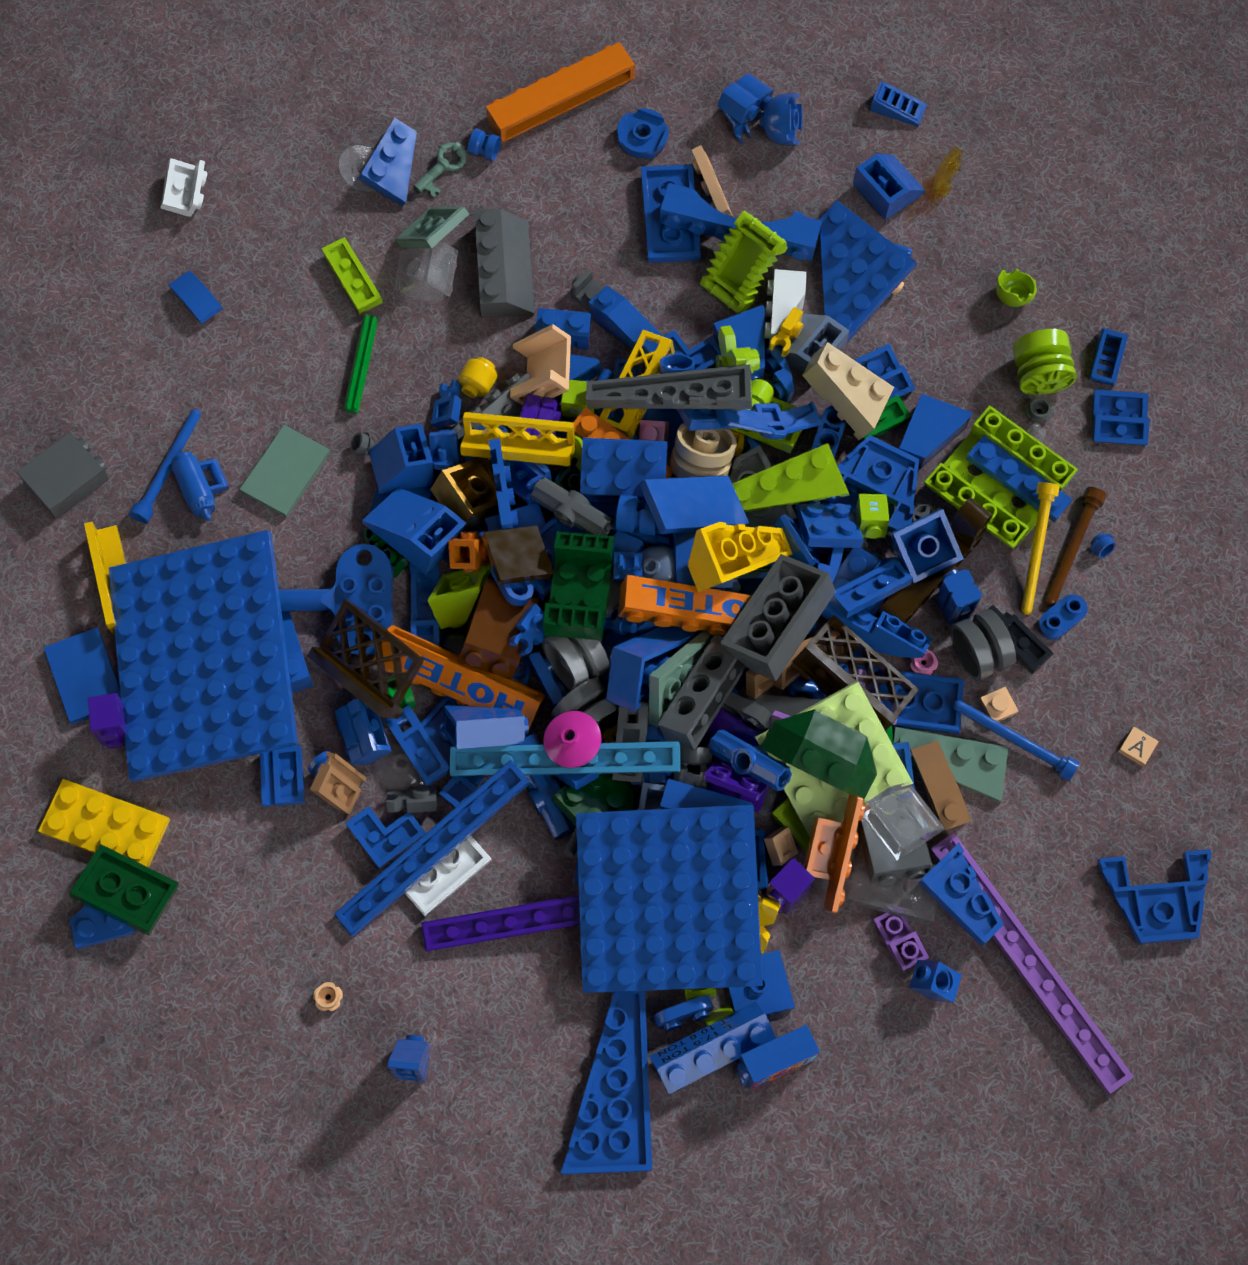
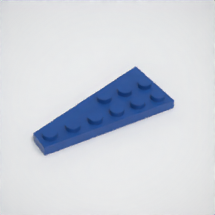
[561,990,652,1175]

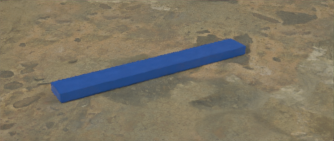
[334,760,531,937]

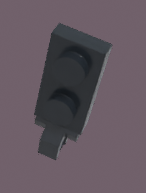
[988,605,1054,674]

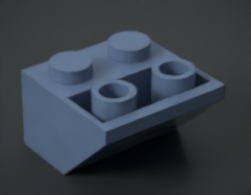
[778,314,850,375]

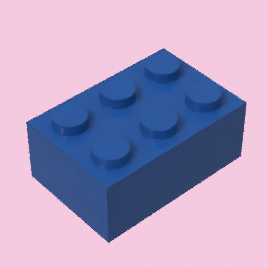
[580,438,667,499]

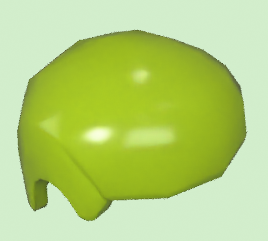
[996,269,1037,307]

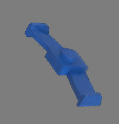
[715,401,822,439]

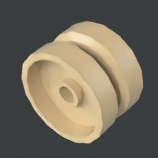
[670,423,737,478]

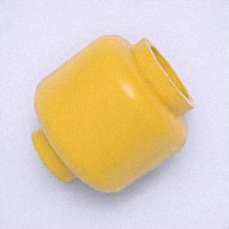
[458,357,498,398]

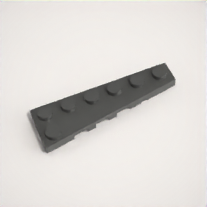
[586,364,752,411]

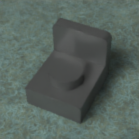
[571,269,604,313]

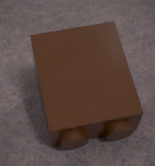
[458,578,540,680]

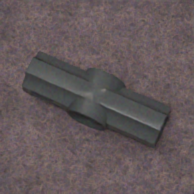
[531,478,613,536]

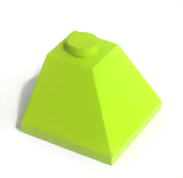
[427,562,491,629]

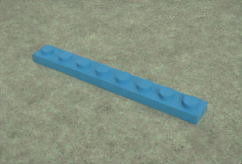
[450,741,680,777]

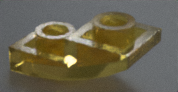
[929,146,963,203]

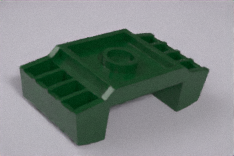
[543,531,615,641]

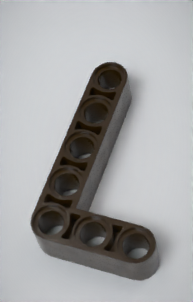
[876,497,993,624]

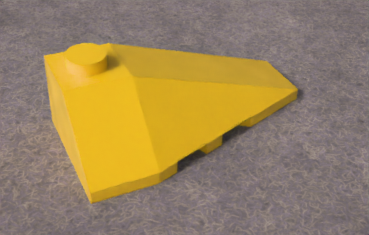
[688,522,793,592]

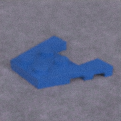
[825,435,919,533]
[1097,849,1212,945]

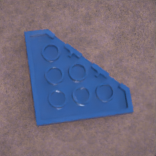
[820,200,917,344]

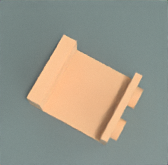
[510,324,571,405]

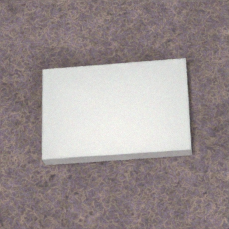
[404,836,492,917]

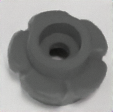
[1026,397,1052,424]
[350,432,374,458]

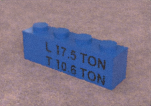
[649,1001,776,1094]

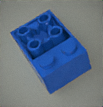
[362,487,467,574]

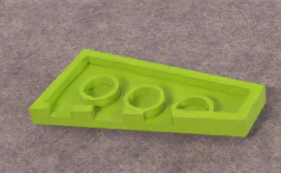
[732,443,850,512]

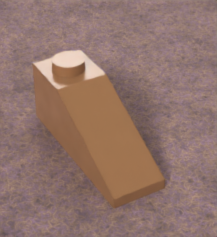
[910,740,971,831]

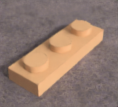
[692,145,733,217]

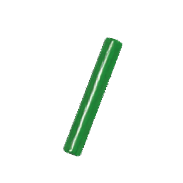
[344,315,378,414]

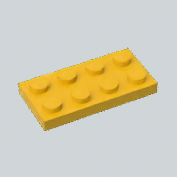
[38,779,170,868]

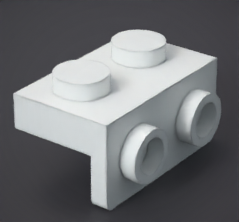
[160,158,207,217]

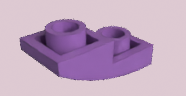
[872,906,929,971]

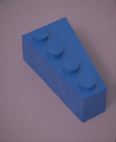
[606,626,702,711]

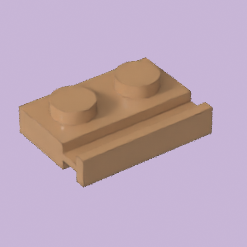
[310,752,367,815]

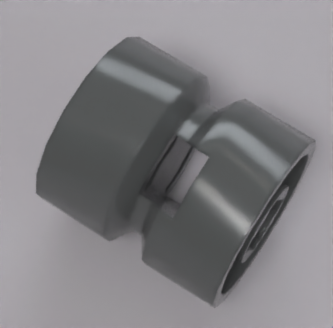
[672,741,713,787]

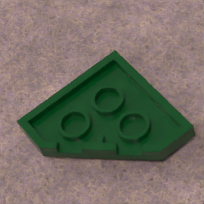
[551,773,634,827]

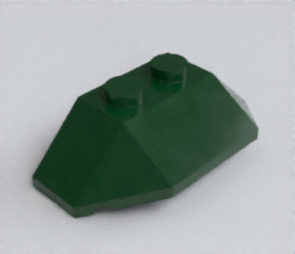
[760,709,877,800]

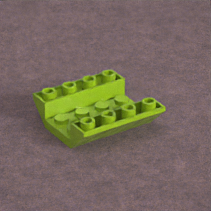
[924,405,1078,549]

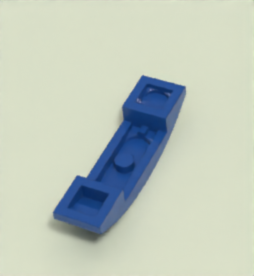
[410,562,440,646]

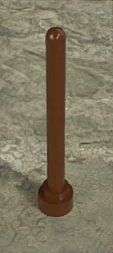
[1045,487,1107,606]

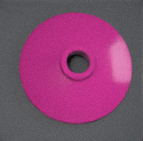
[544,711,601,768]

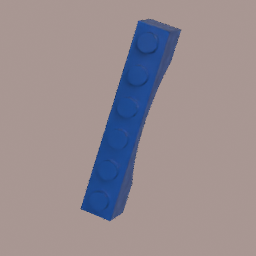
[659,183,822,261]

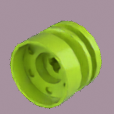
[1012,329,1077,395]

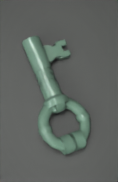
[413,142,467,198]

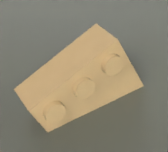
[802,342,894,440]

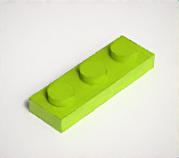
[321,237,383,314]

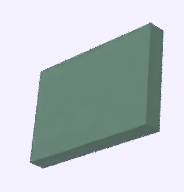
[395,206,469,248]
[240,425,331,518]

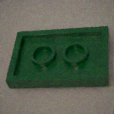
[70,844,179,936]

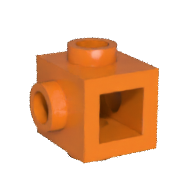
[448,531,490,573]

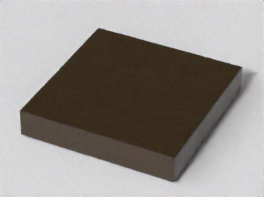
[482,526,554,585]

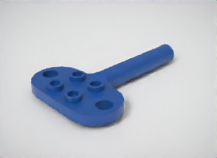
[279,544,393,656]

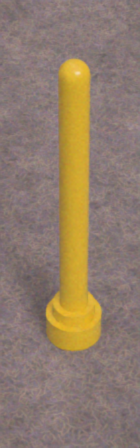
[1021,482,1060,615]

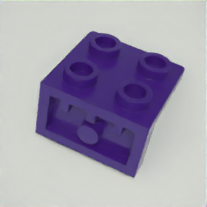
[703,759,769,813]

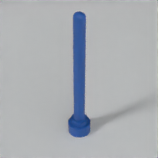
[128,409,201,524]
[953,700,1080,782]

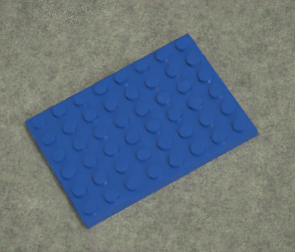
[109,530,298,782]

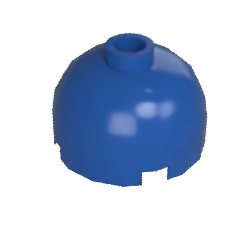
[759,93,803,146]

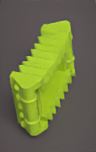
[700,210,788,314]

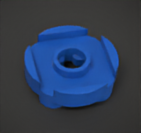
[617,108,669,159]

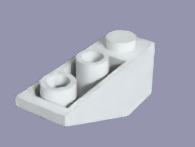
[765,269,806,347]

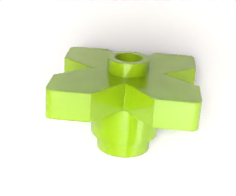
[715,325,760,374]

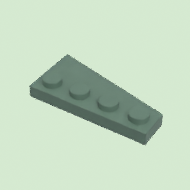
[648,631,721,727]
[893,727,1008,804]

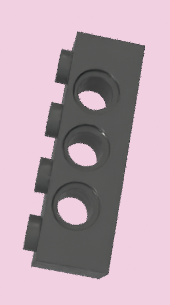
[658,635,747,751]

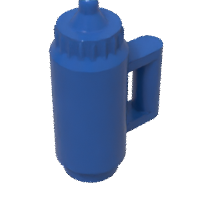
[171,452,229,521]

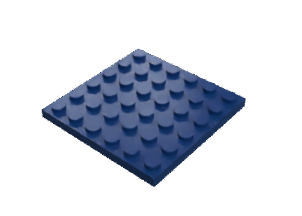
[576,805,763,993]

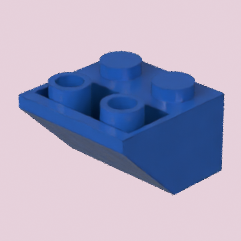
[853,154,926,220]
[369,424,434,494]

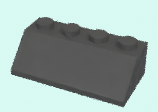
[475,209,534,318]
[720,554,836,681]

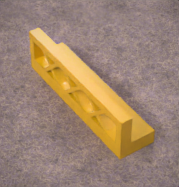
[600,330,675,440]
[460,412,575,466]
[84,522,126,635]

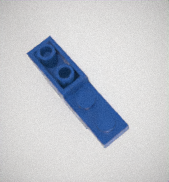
[821,601,932,658]

